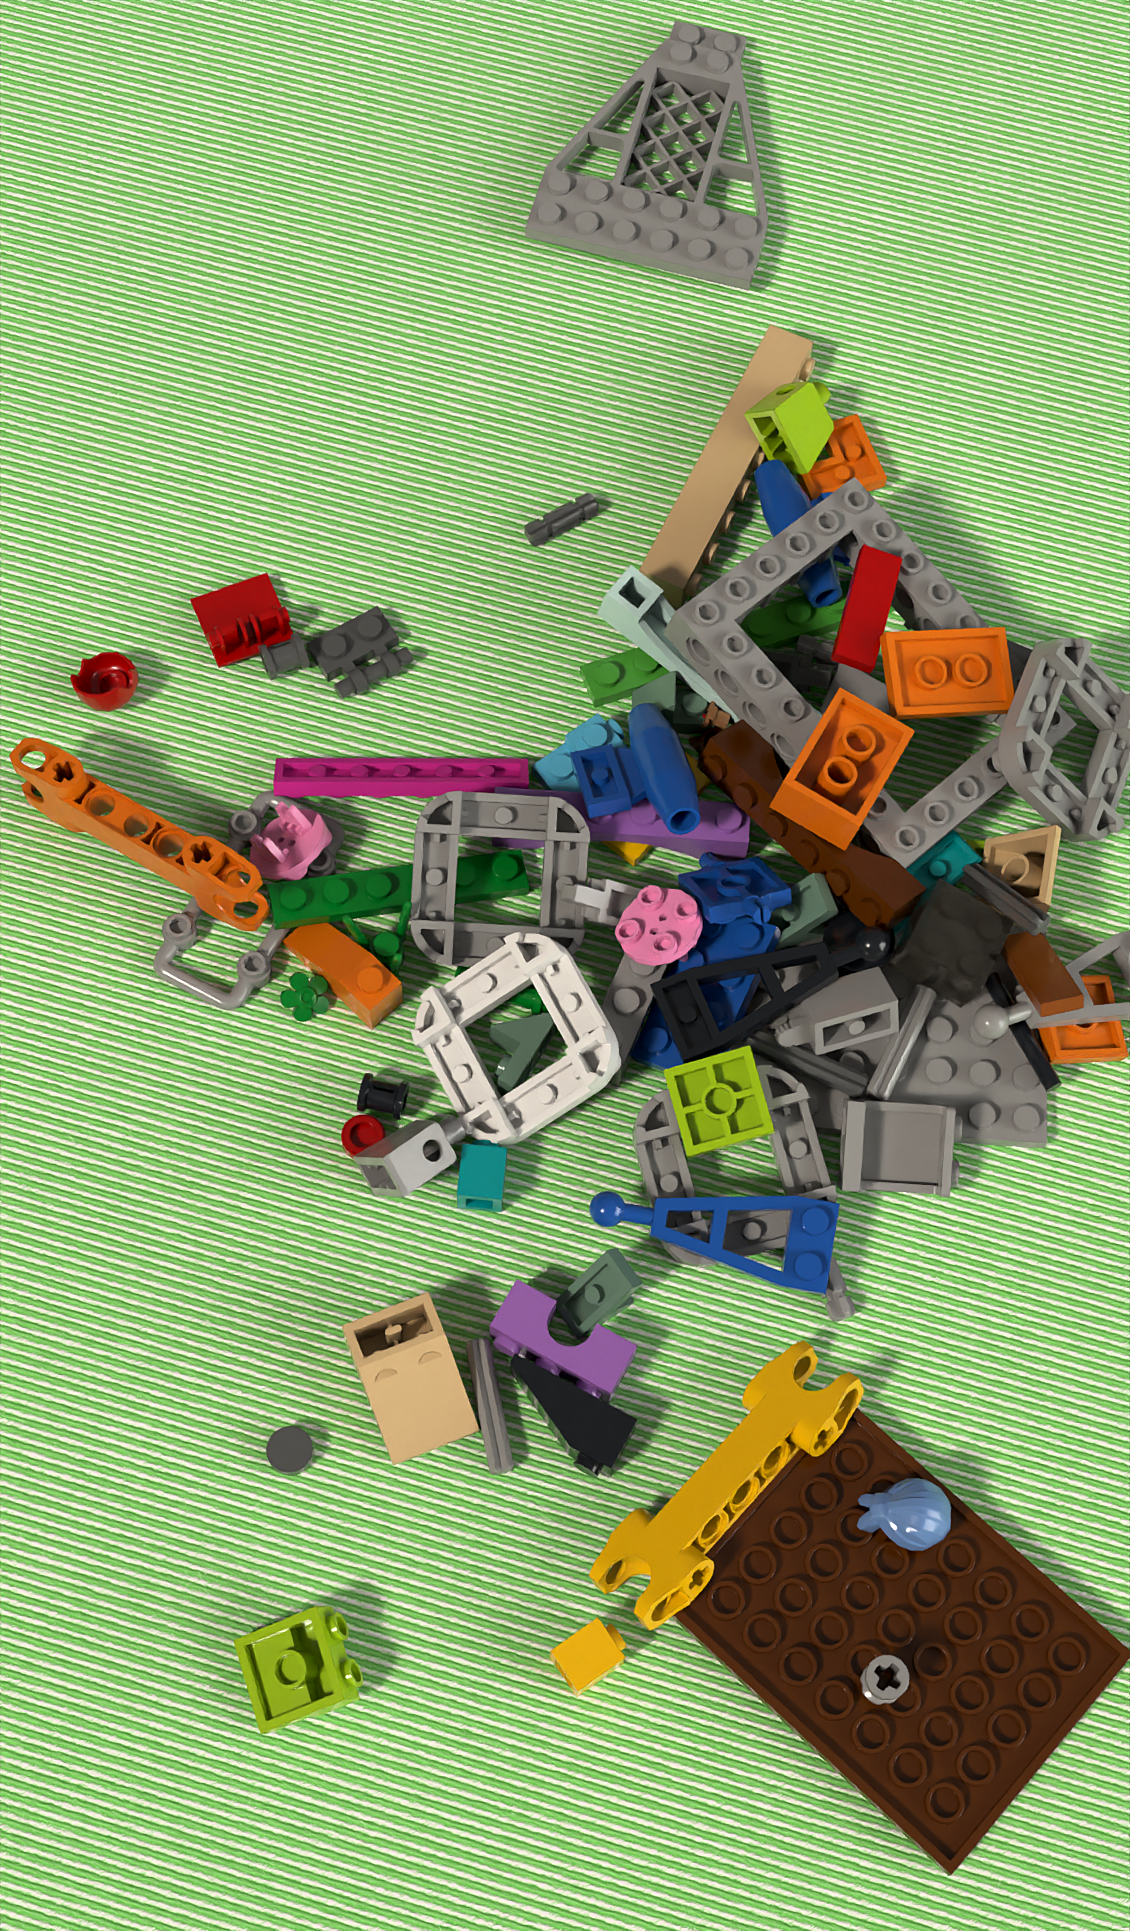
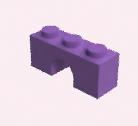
[489,1279,637,1404]

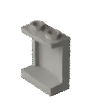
[838,1098,962,1197]

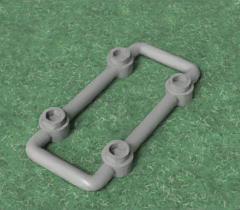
[153,791,345,1011]

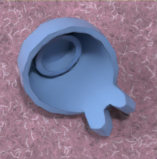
[857,1478,951,1551]

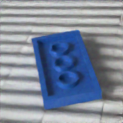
[631,915,782,1071]

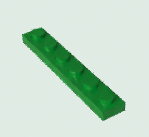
[268,849,529,930]

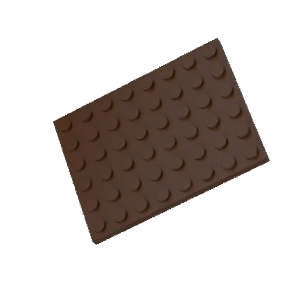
[671,1408,1130,1876]

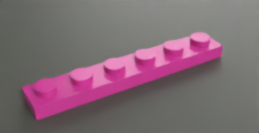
[273,758,529,798]

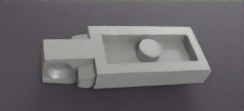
[560,878,666,935]

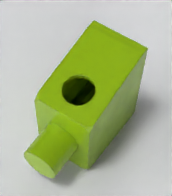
[744,381,834,475]

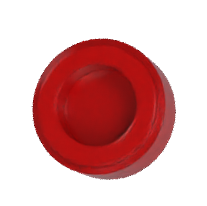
[341,1115,386,1159]

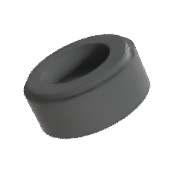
[266,1426,314,1476]

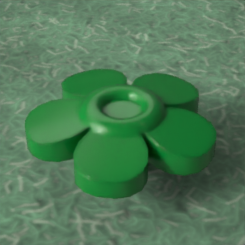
[280,972,330,1022]

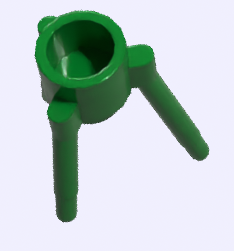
[343,900,412,977]

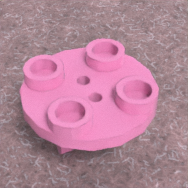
[249,801,332,881]
[615,885,703,966]

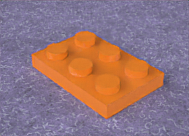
[880,627,1015,720]

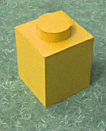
[550,1617,627,1697]

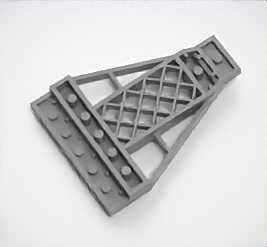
[525,20,768,291]

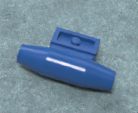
[754,459,851,608]
[570,703,700,835]

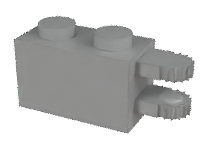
[768,966,899,1055]

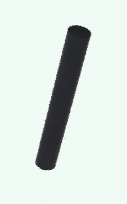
[982,972,1062,1092]

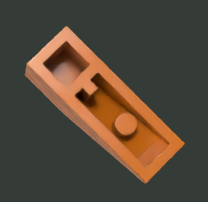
[283,923,403,1030]

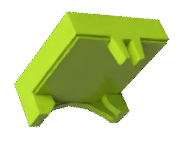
[663,1045,776,1158]

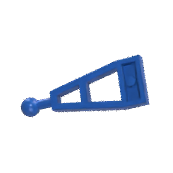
[589,1191,840,1295]

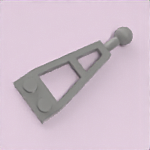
[973,930,1130,1039]

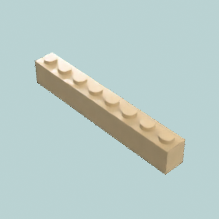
[639,324,816,609]

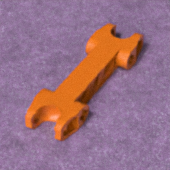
[9,738,270,931]

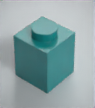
[457,1140,507,1212]

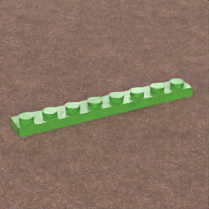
[580,580,895,708]

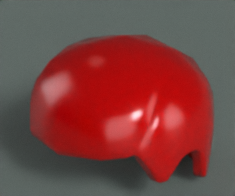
[70,652,139,712]

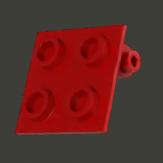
[190,573,293,668]

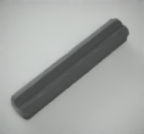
[960,863,1051,936]
[742,1028,869,1098]

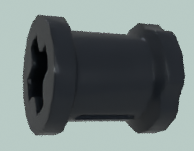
[357,1073,409,1121]

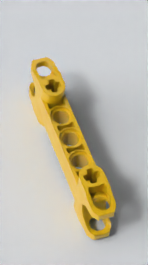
[589,1340,864,1631]

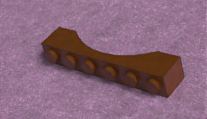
[696,719,927,932]

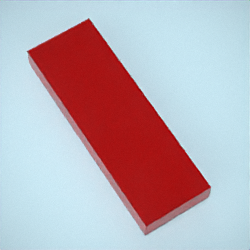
[830,544,903,674]

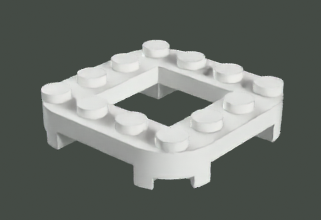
[411,932,621,1146]

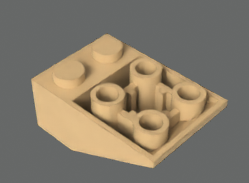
[342,1292,480,1466]

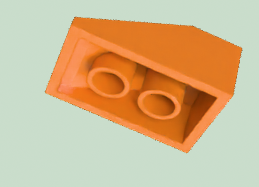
[769,687,915,851]

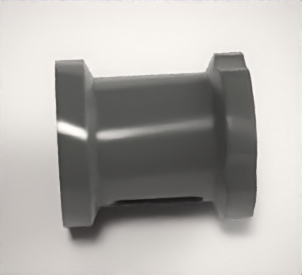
[258,632,310,680]

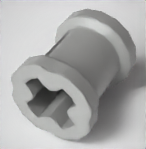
[860,1655,909,1705]

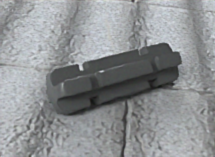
[524,493,599,546]

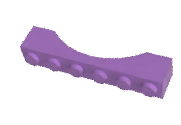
[492,787,750,862]

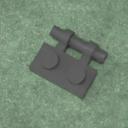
[306,606,413,699]

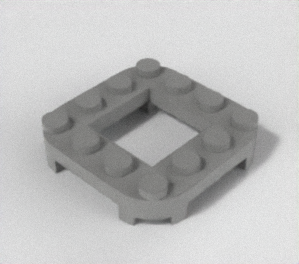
[992,637,1130,842]
[410,791,590,966]
[632,1065,837,1268]

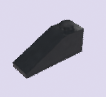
[510,1354,637,1478]

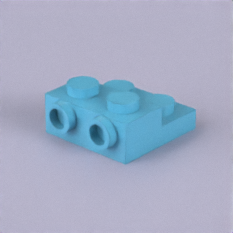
[531,713,629,792]

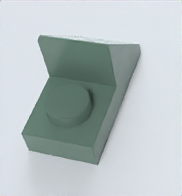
[631,671,715,734]
[752,873,839,951]
[490,1012,557,1097]
[556,1247,643,1339]

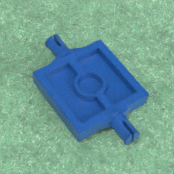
[678,852,792,925]

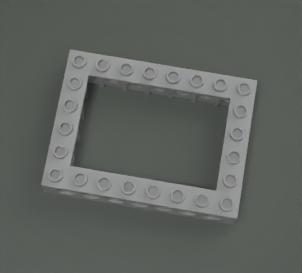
[663,477,1077,869]

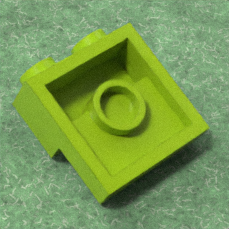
[233,1606,363,1734]

